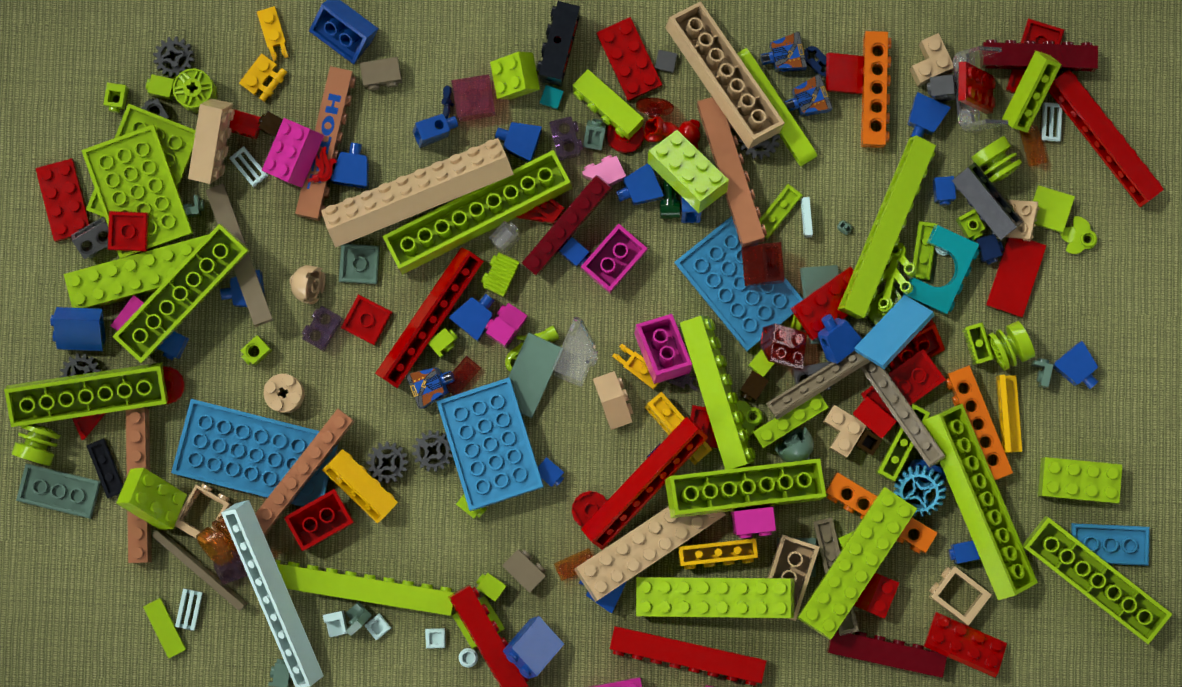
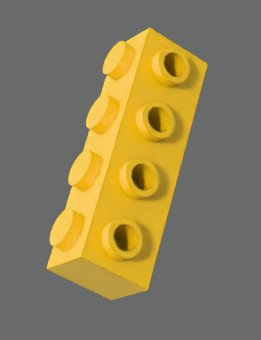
[322,449,398,523]
[678,538,758,569]

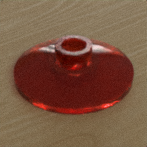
[636,98,674,118]

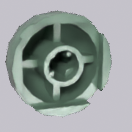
[775,427,814,462]

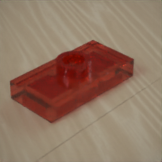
[446,356,481,395]

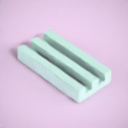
[1041,102,1062,142]
[229,146,268,188]
[801,197,813,238]
[175,589,203,630]

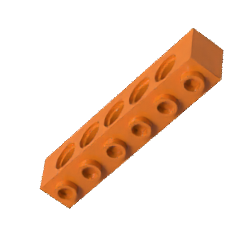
[861,31,891,148]
[945,365,1013,480]
[825,472,937,554]

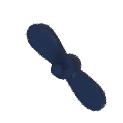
[442,85,454,119]

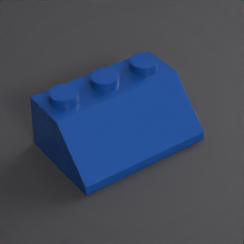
[309,0,379,65]

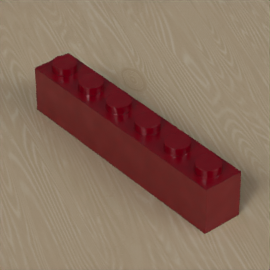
[980,39,1098,72]
[522,175,613,275]
[827,630,947,678]

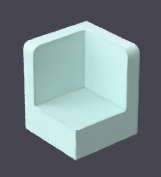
[323,611,348,637]

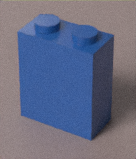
[50,307,106,351]
[503,616,564,679]

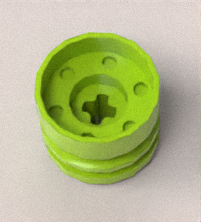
[173,68,218,114]
[971,136,1022,183]
[987,321,1035,371]
[11,424,61,466]

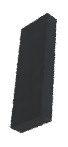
[86,438,124,499]

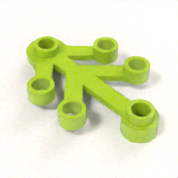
[878,242,917,314]

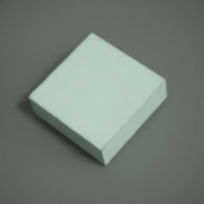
[364,613,392,640]
[425,628,446,648]

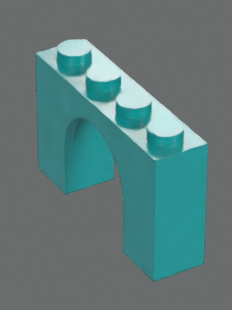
[903,225,980,314]

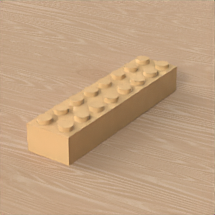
[665,1,784,149]
[574,506,726,602]

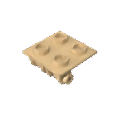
[1005,199,1039,242]

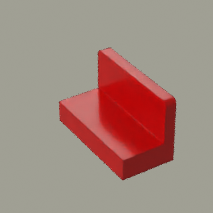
[229,109,261,140]
[853,396,897,438]

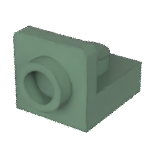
[583,119,606,150]
[183,195,205,217]
[1031,358,1053,388]
[346,602,372,636]

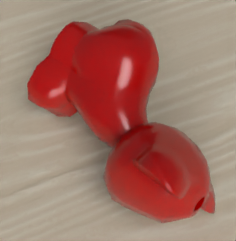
[644,116,701,149]

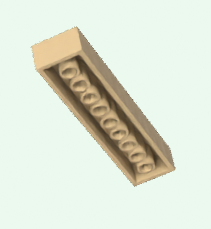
[321,138,514,248]

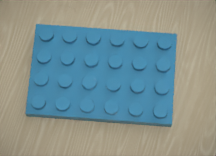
[674,216,803,352]
[436,377,544,511]

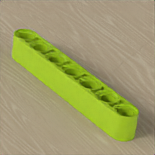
[737,48,817,167]

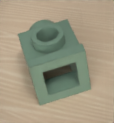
[268,659,291,687]

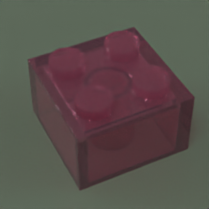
[451,74,496,122]

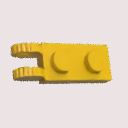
[257,6,289,62]
[612,344,659,390]

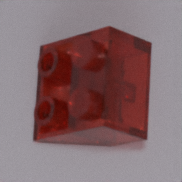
[741,242,785,286]
[760,323,807,370]

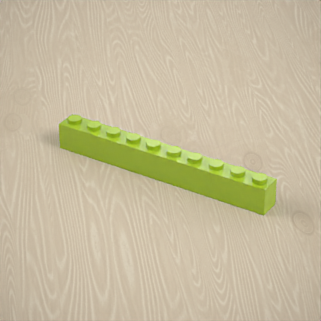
[837,135,936,319]
[275,559,455,616]

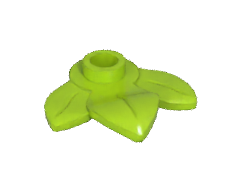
[1059,216,1097,254]
[736,400,763,436]

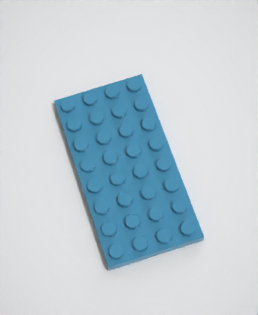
[171,399,339,507]

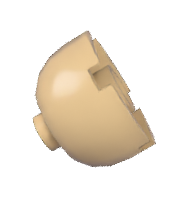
[290,265,325,304]

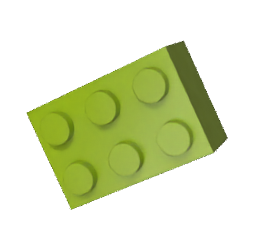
[116,468,187,530]

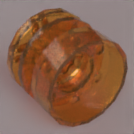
[196,515,238,567]

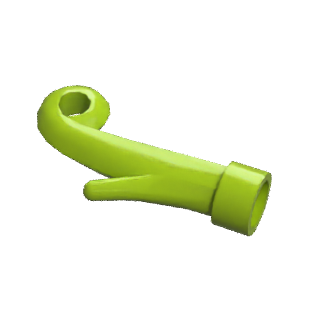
[505,325,560,372]

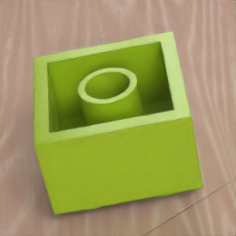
[490,52,540,100]

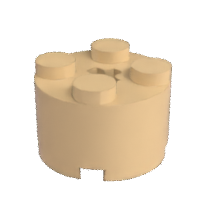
[264,374,305,414]

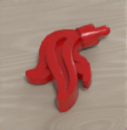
[307,147,337,183]

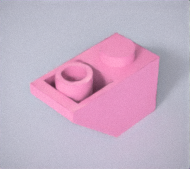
[582,155,626,186]

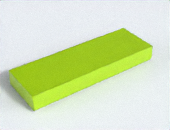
[759,184,803,240]
[910,221,938,281]
[143,598,187,659]

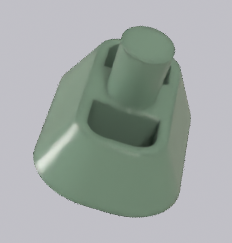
[837,220,853,235]

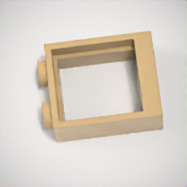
[175,483,232,544]
[929,566,992,626]

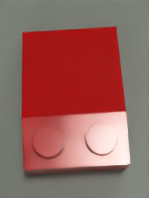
[854,573,899,619]

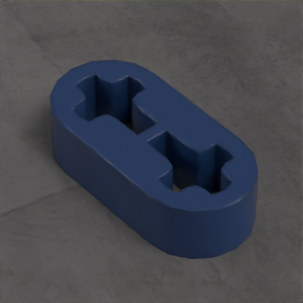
[804,46,826,78]

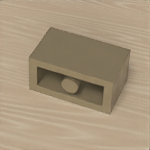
[360,57,402,91]
[502,549,546,593]

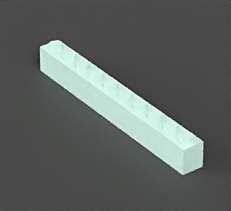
[221,500,324,687]

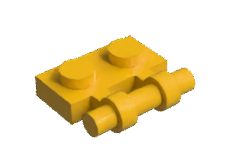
[239,53,287,102]

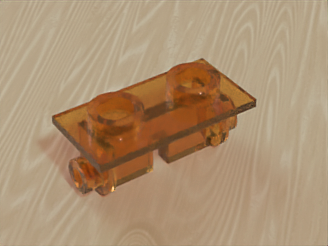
[1019,126,1047,167]
[554,548,593,581]

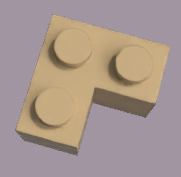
[910,33,955,87]
[593,371,634,430]
[822,405,866,459]

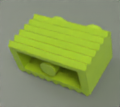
[481,252,520,298]
[962,322,994,366]

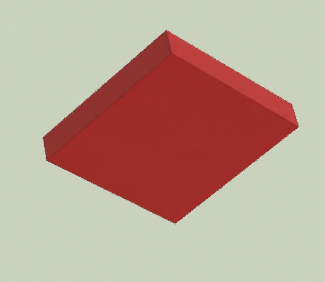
[826,52,864,95]
[108,211,149,251]
[341,294,392,346]

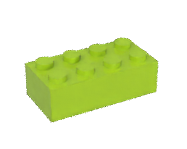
[647,130,729,213]
[1038,457,1122,504]

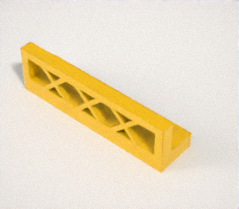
[996,375,1022,453]
[644,391,712,465]

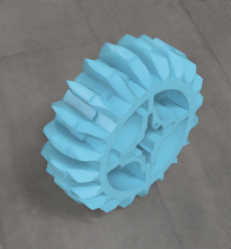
[894,465,946,517]

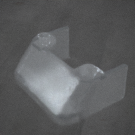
[953,46,1008,132]
[552,317,599,387]

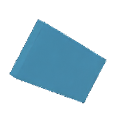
[854,295,935,369]
[1071,523,1150,566]

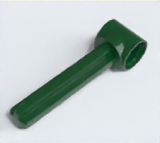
[660,179,680,219]

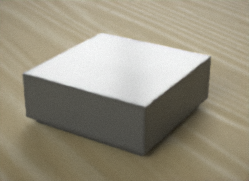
[655,50,677,73]

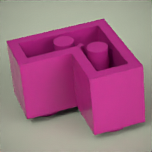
[485,303,528,349]

